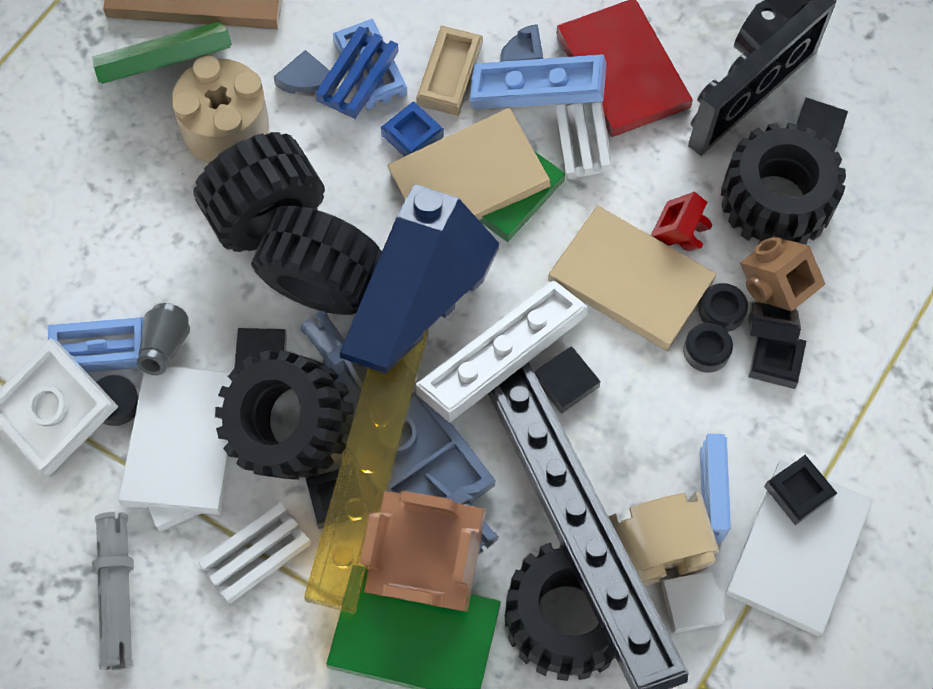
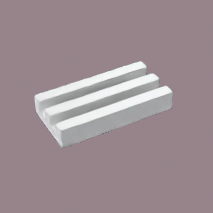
[555,102,613,180]
[198,502,311,605]

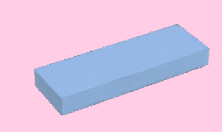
[469,54,607,109]

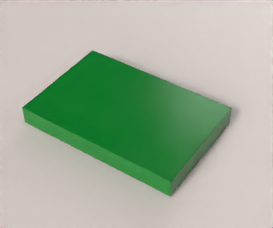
[92,21,232,84]
[326,566,501,689]

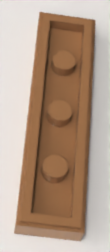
[103,0,282,29]

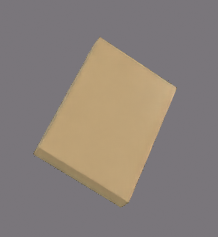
[388,107,550,220]
[548,205,717,351]

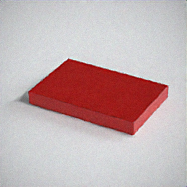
[556,0,693,138]

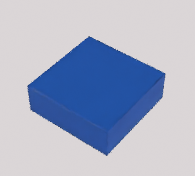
[381,101,444,157]

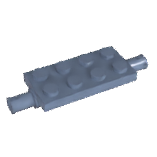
[300,311,499,555]

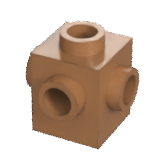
[740,236,826,311]

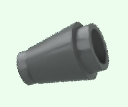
[137,303,190,375]

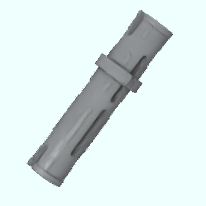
[92,512,134,670]

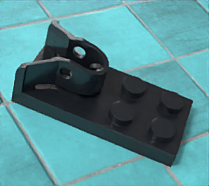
[688,0,837,156]

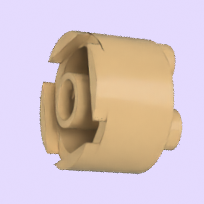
[172,55,269,163]
[608,492,720,587]

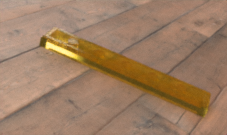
[304,329,429,613]

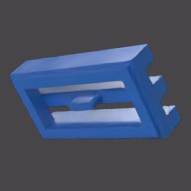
[315,26,399,119]

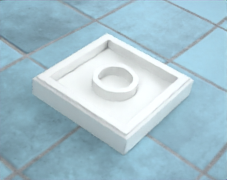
[0,338,118,477]

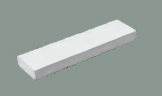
[416,280,587,423]

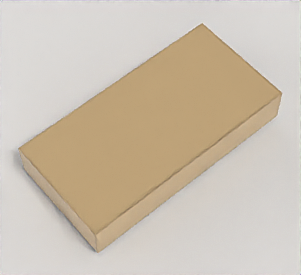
[416,25,483,116]

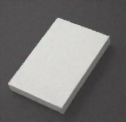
[118,366,232,515]
[725,460,873,637]

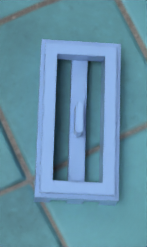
[333,19,407,110]
[48,317,144,372]
[700,434,731,544]

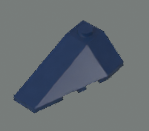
[340,184,500,374]

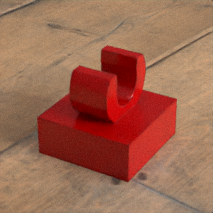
[650,191,712,252]

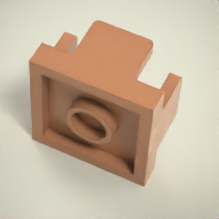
[360,491,486,612]

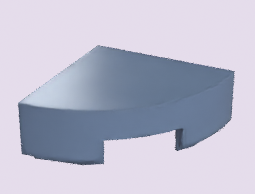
[500,24,544,62]
[274,50,330,94]

